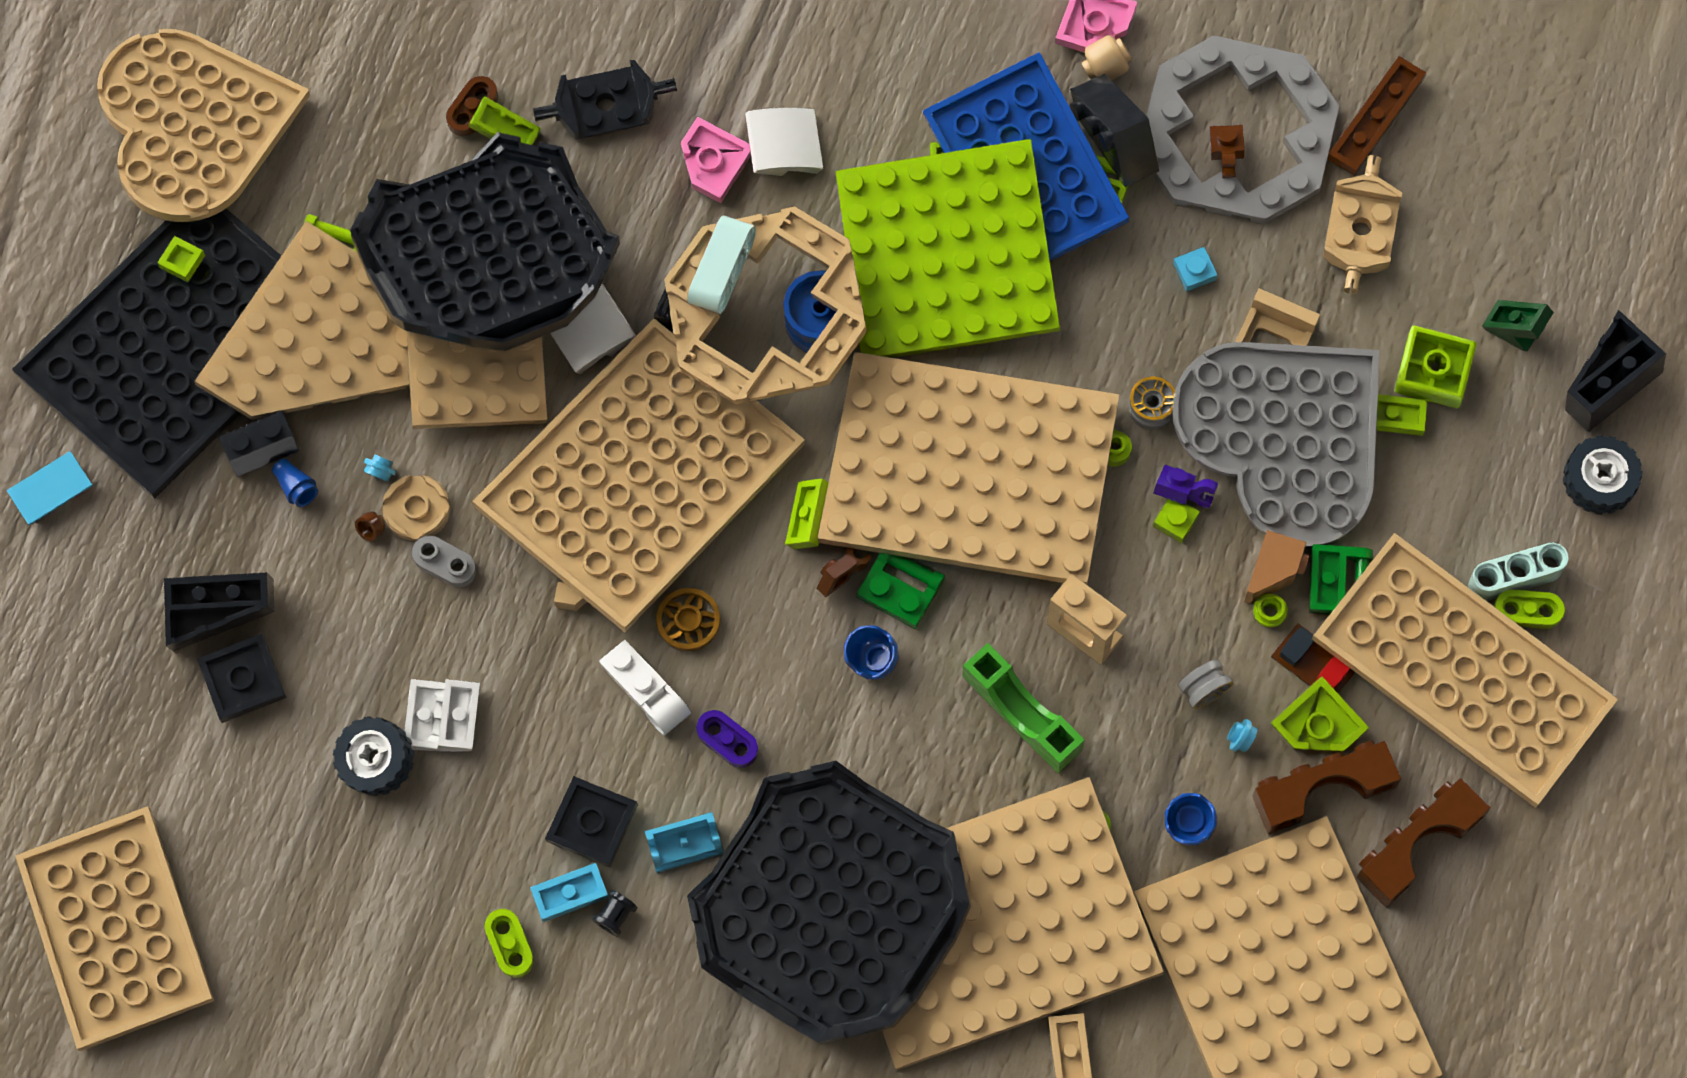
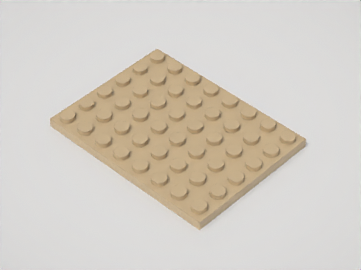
[472,319,805,632]
[818,352,1119,585]
[882,777,1163,1071]
[1133,816,1443,1078]

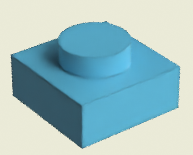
[1173,247,1218,292]

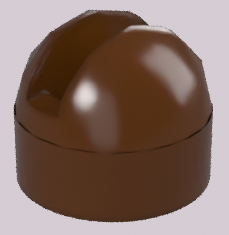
[355,511,385,541]

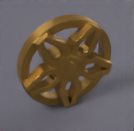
[656,588,720,651]

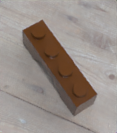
[1252,741,1401,835]
[1357,778,1491,908]

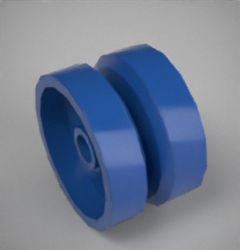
[783,270,836,353]

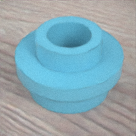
[363,454,397,482]
[1227,719,1258,753]

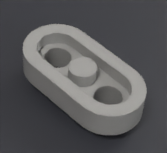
[412,536,476,587]

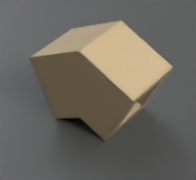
[554,582,587,611]

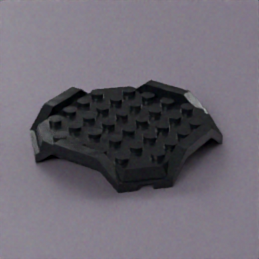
[350,132,620,351]
[687,760,971,1044]

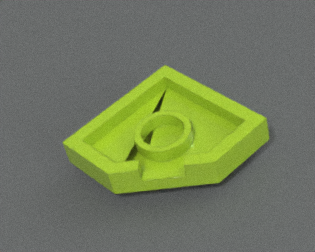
[1270,676,1369,751]

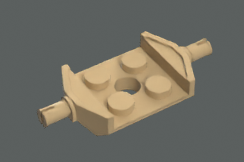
[1323,155,1402,294]

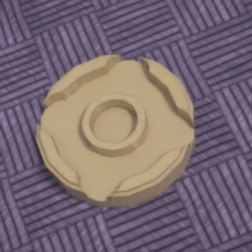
[382,475,450,541]

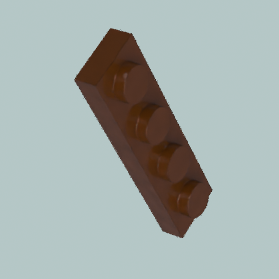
[1327,56,1426,176]

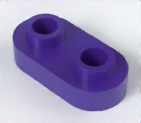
[696,710,758,768]

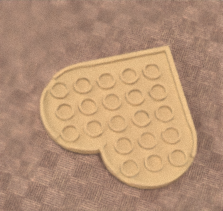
[97,29,310,222]

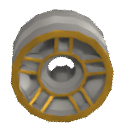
[1128,376,1175,430]
[1178,659,1234,709]

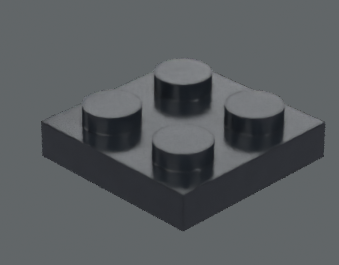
[197,633,287,723]
[545,776,638,867]

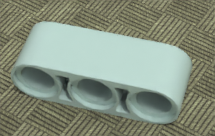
[687,215,756,314]
[1468,542,1569,601]

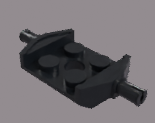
[533,60,677,140]

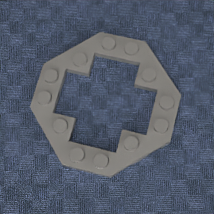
[1147,35,1339,224]

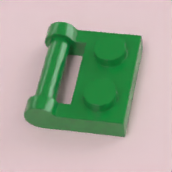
[1309,544,1373,614]
[856,553,946,630]

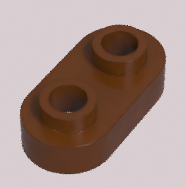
[446,76,498,136]

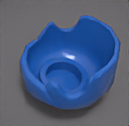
[844,625,899,680]
[1165,793,1218,846]

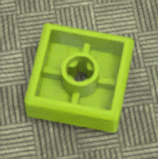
[1394,325,1477,409]

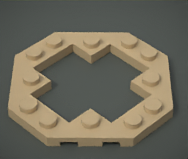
[664,206,867,405]

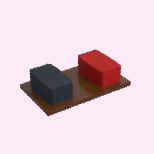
[1271,623,1355,693]

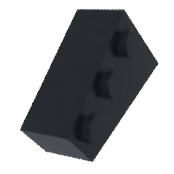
[1070,74,1159,187]
[1565,310,1666,432]
[164,572,275,651]

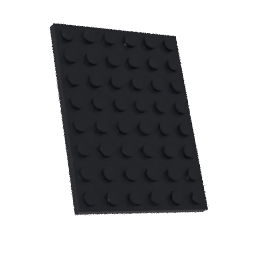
[12,209,281,499]

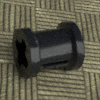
[592,890,638,937]

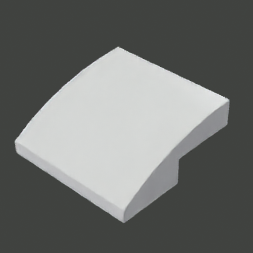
[745,108,823,176]
[551,284,636,374]
[404,679,480,752]

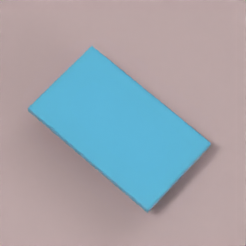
[6,451,93,525]

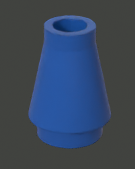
[272,459,318,507]

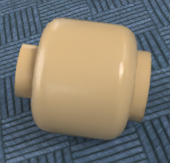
[1081,35,1132,81]

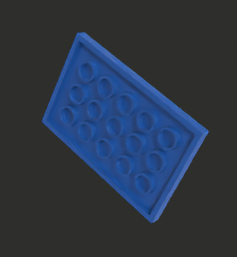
[922,52,1130,261]

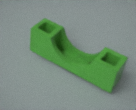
[962,643,1085,773]

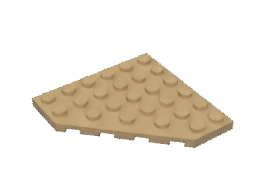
[195,221,410,420]

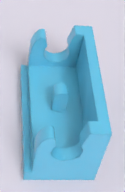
[645,812,723,873]

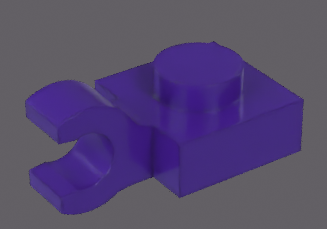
[1153,465,1218,508]

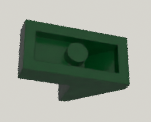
[1482,300,1554,351]

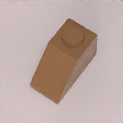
[1244,530,1309,604]

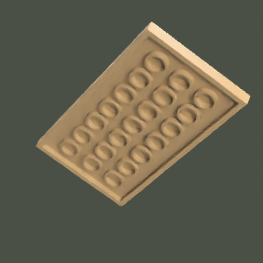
[1312,533,1618,808]

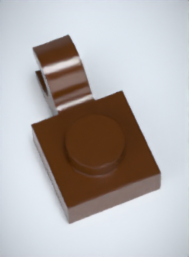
[1210,125,1244,178]
[816,548,871,598]

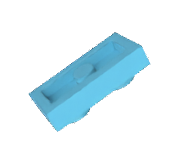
[530,863,609,922]

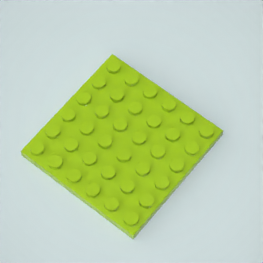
[835,139,1060,358]

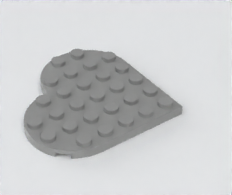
[1172,342,1380,548]

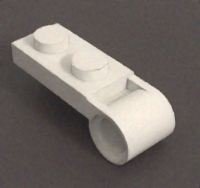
[599,640,691,736]

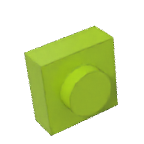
[158,236,205,282]
[1153,499,1200,543]

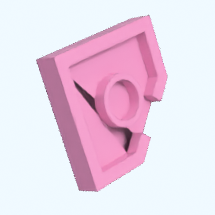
[1055,0,1137,53]
[681,117,751,203]

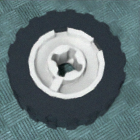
[1563,435,1643,515]
[333,716,414,796]

